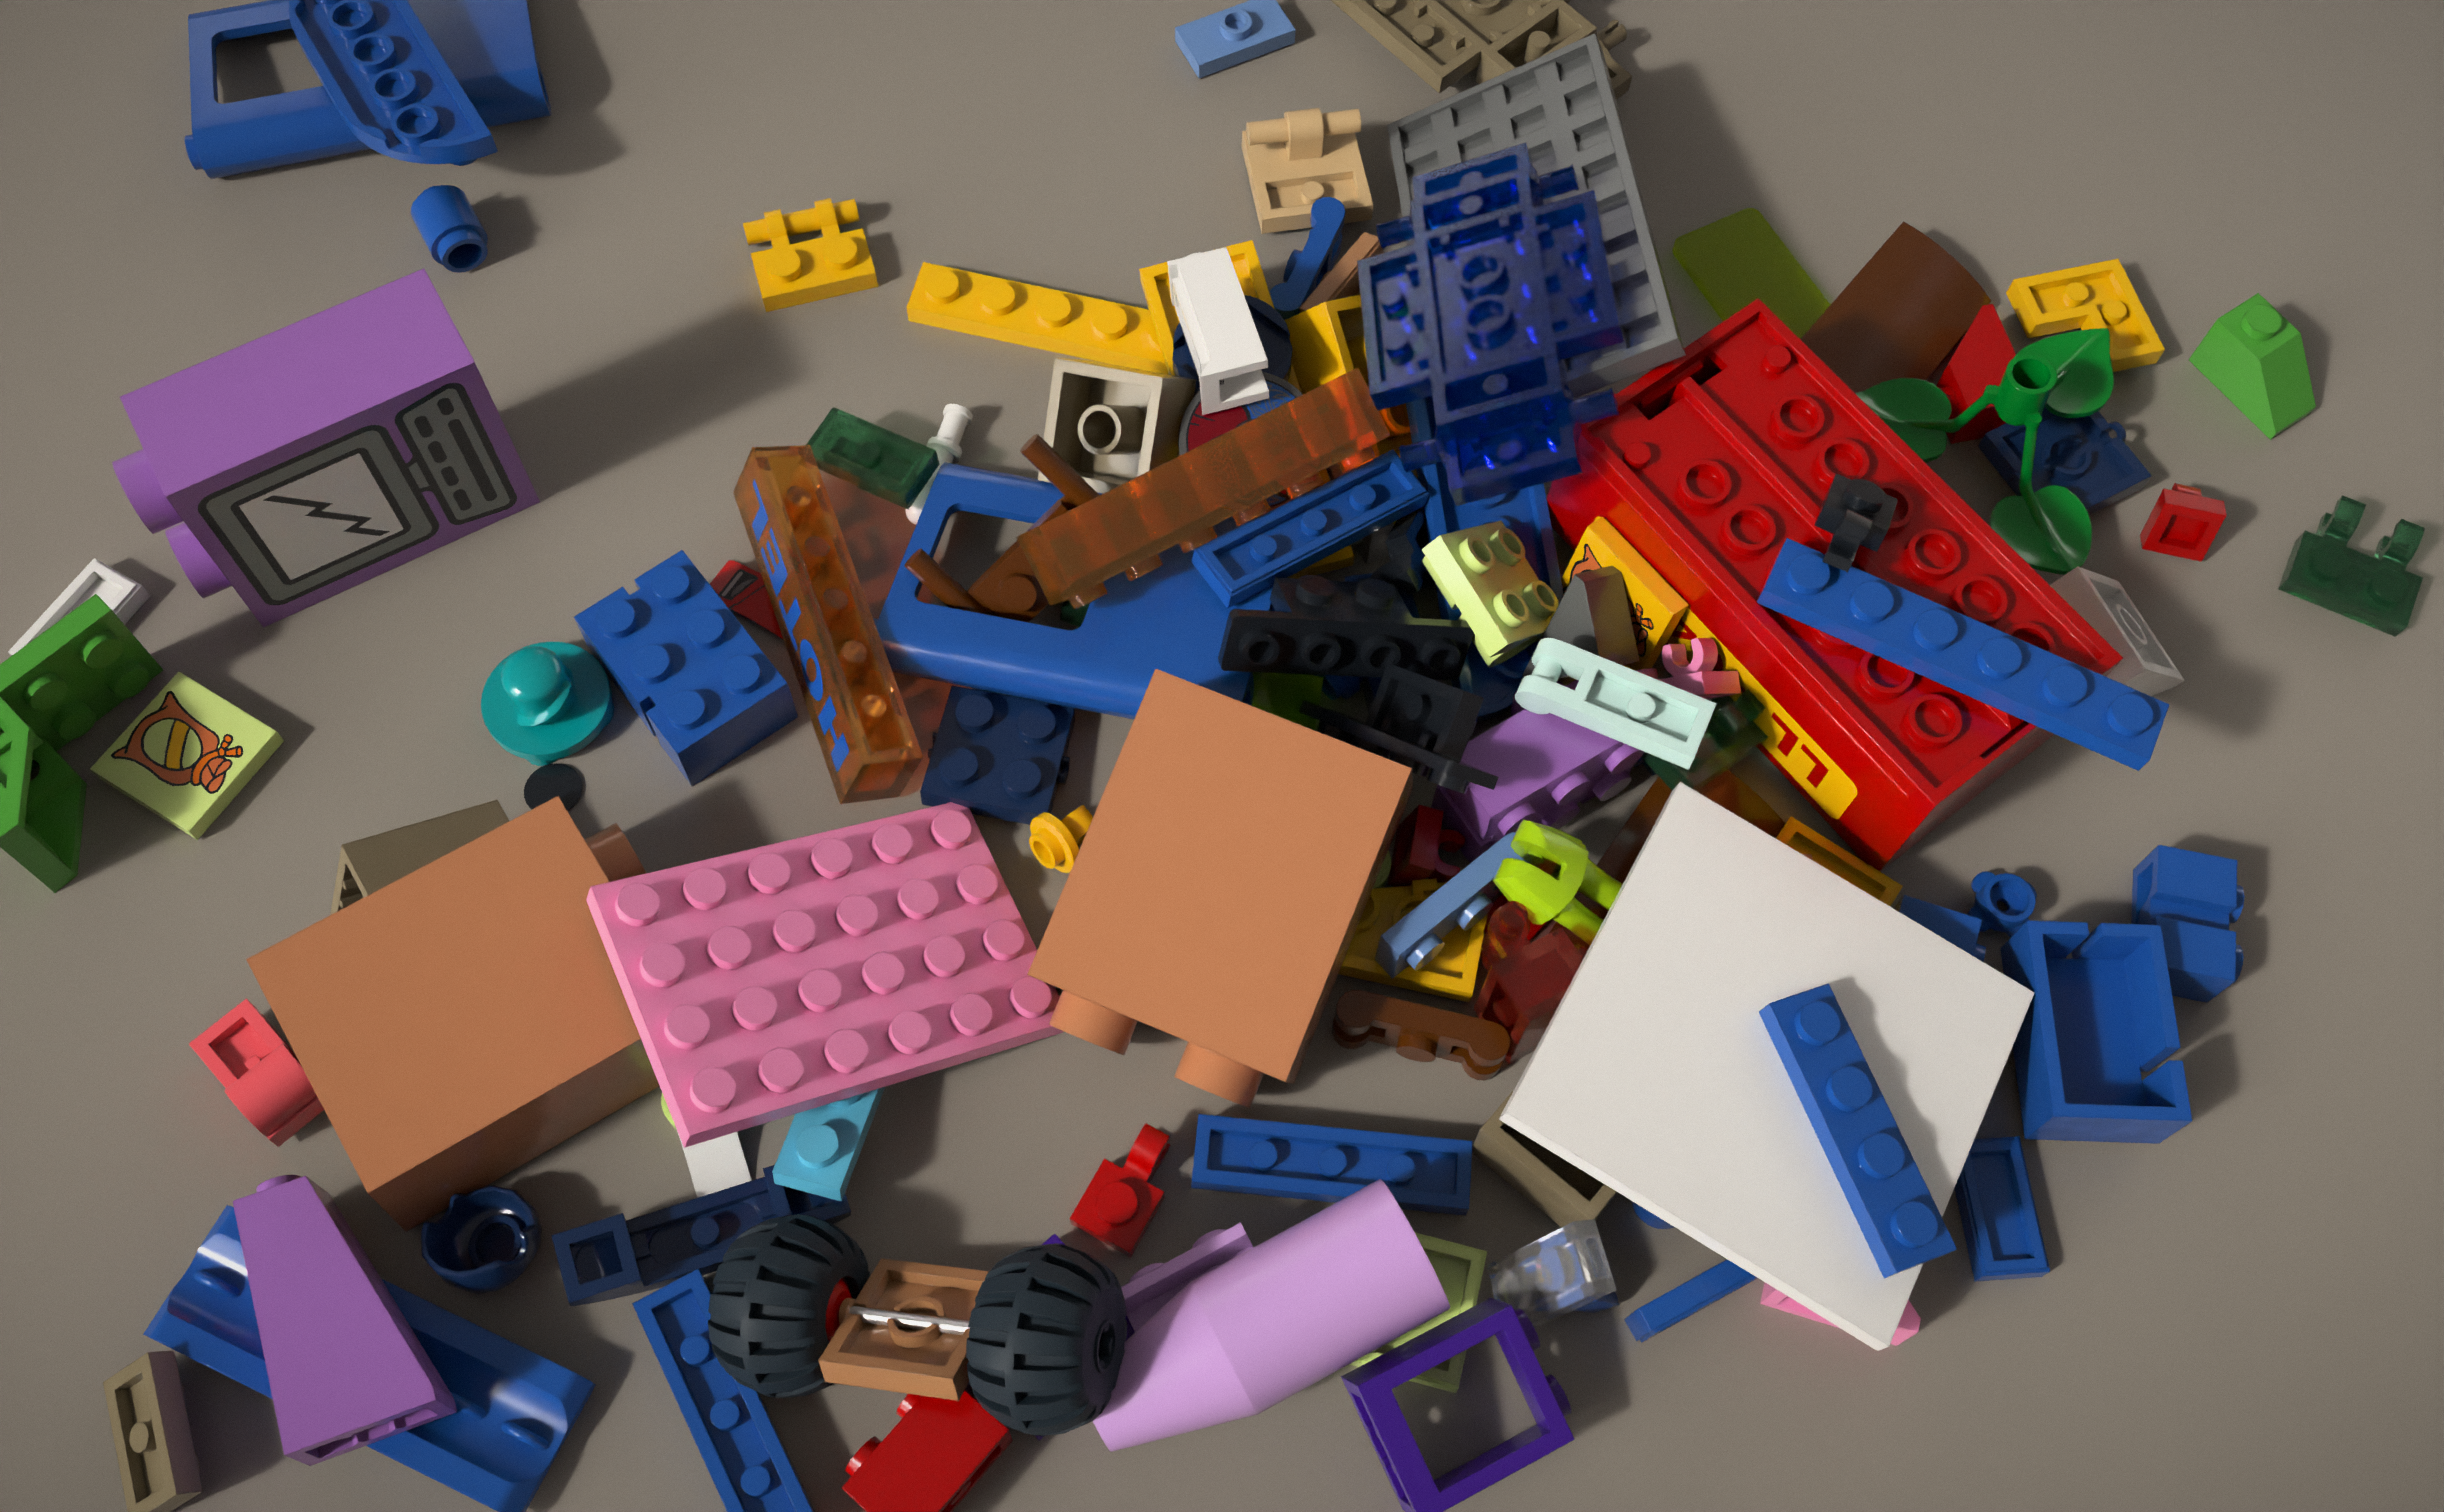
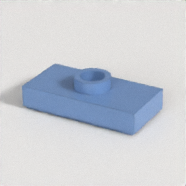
[1175,0,1296,79]

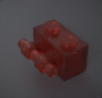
[1474,901,1587,1065]

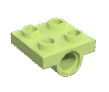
[1422,520,1559,668]

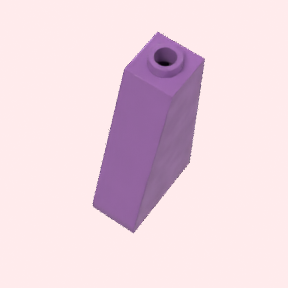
[233,1175,457,1466]

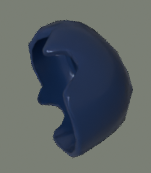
[421,1185,542,1294]

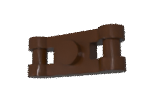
[1332,990,1510,1081]

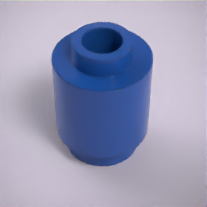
[411,185,488,273]

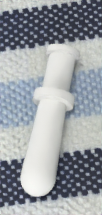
[905,404,973,525]

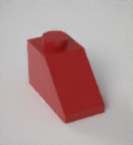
[1936,304,2016,444]

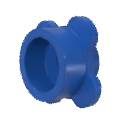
[1967,871,2037,938]

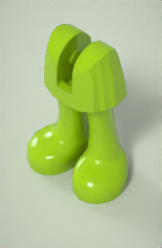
[1493,820,1623,946]

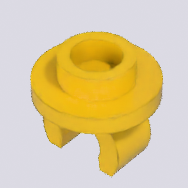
[1029,805,1093,873]

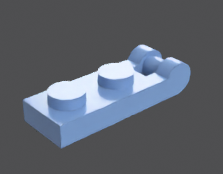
[1375,832,1533,979]

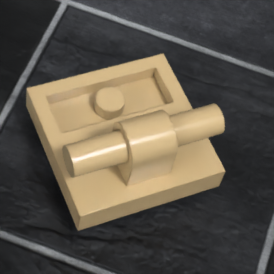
[1241,108,1374,234]

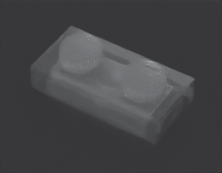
[1486,1219,1617,1328]

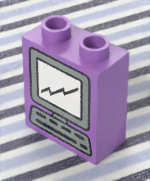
[112,268,540,628]

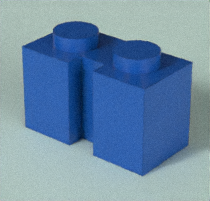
[2131,845,2244,1003]

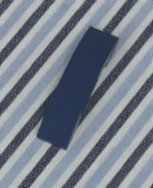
[551,1165,851,1307]

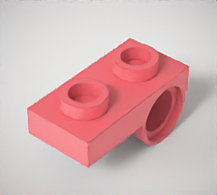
[189,998,324,1147]

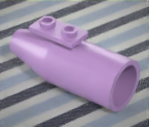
[1093,1179,1450,1452]

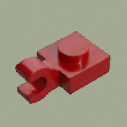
[1069,1123,1171,1258]

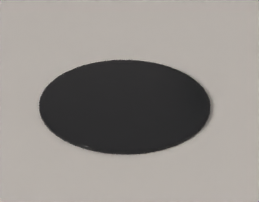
[524,763,582,811]

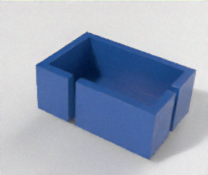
[574,550,798,786]
[2000,920,2192,1144]

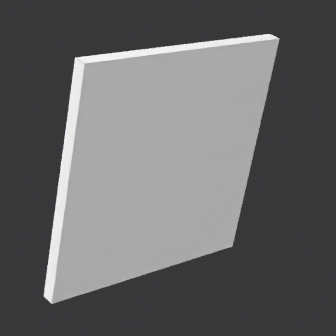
[1499,782,2034,1351]

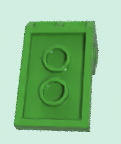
[0,594,163,893]

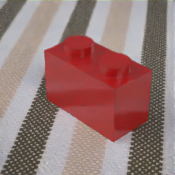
[841,1390,1013,1512]

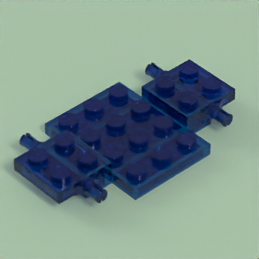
[1357,142,1624,506]

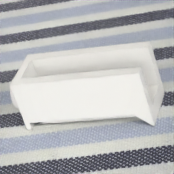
[1167,247,1269,415]

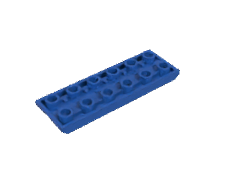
[143,1205,596,1512]

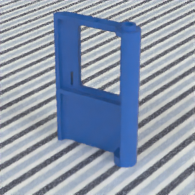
[185,0,552,179]
[864,462,1273,720]

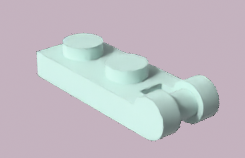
[1515,638,1717,770]

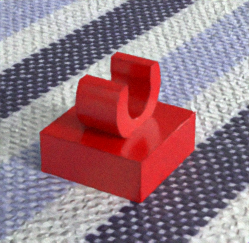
[2140,483,2227,562]
[1388,804,1465,887]

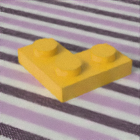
[2006,259,2165,372]

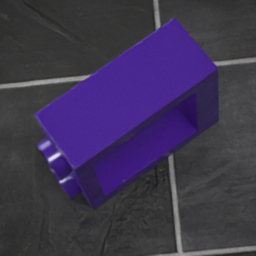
[1341,1298,1575,1512]

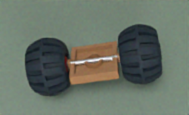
[708,1214,1127,1436]

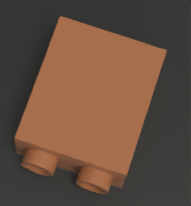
[1027,669,1413,1108]
[246,796,660,1232]

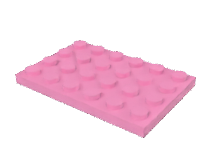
[586,802,1064,1148]

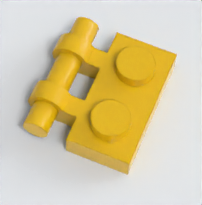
[743,198,878,312]

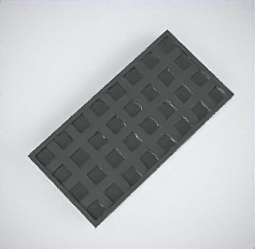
[1387,33,1686,447]

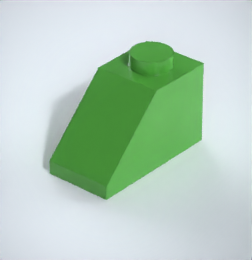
[2189,293,2316,440]

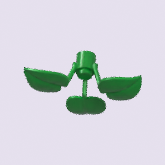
[1855,328,2114,575]

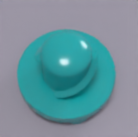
[481,642,614,766]

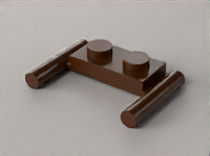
[904,434,1121,623]

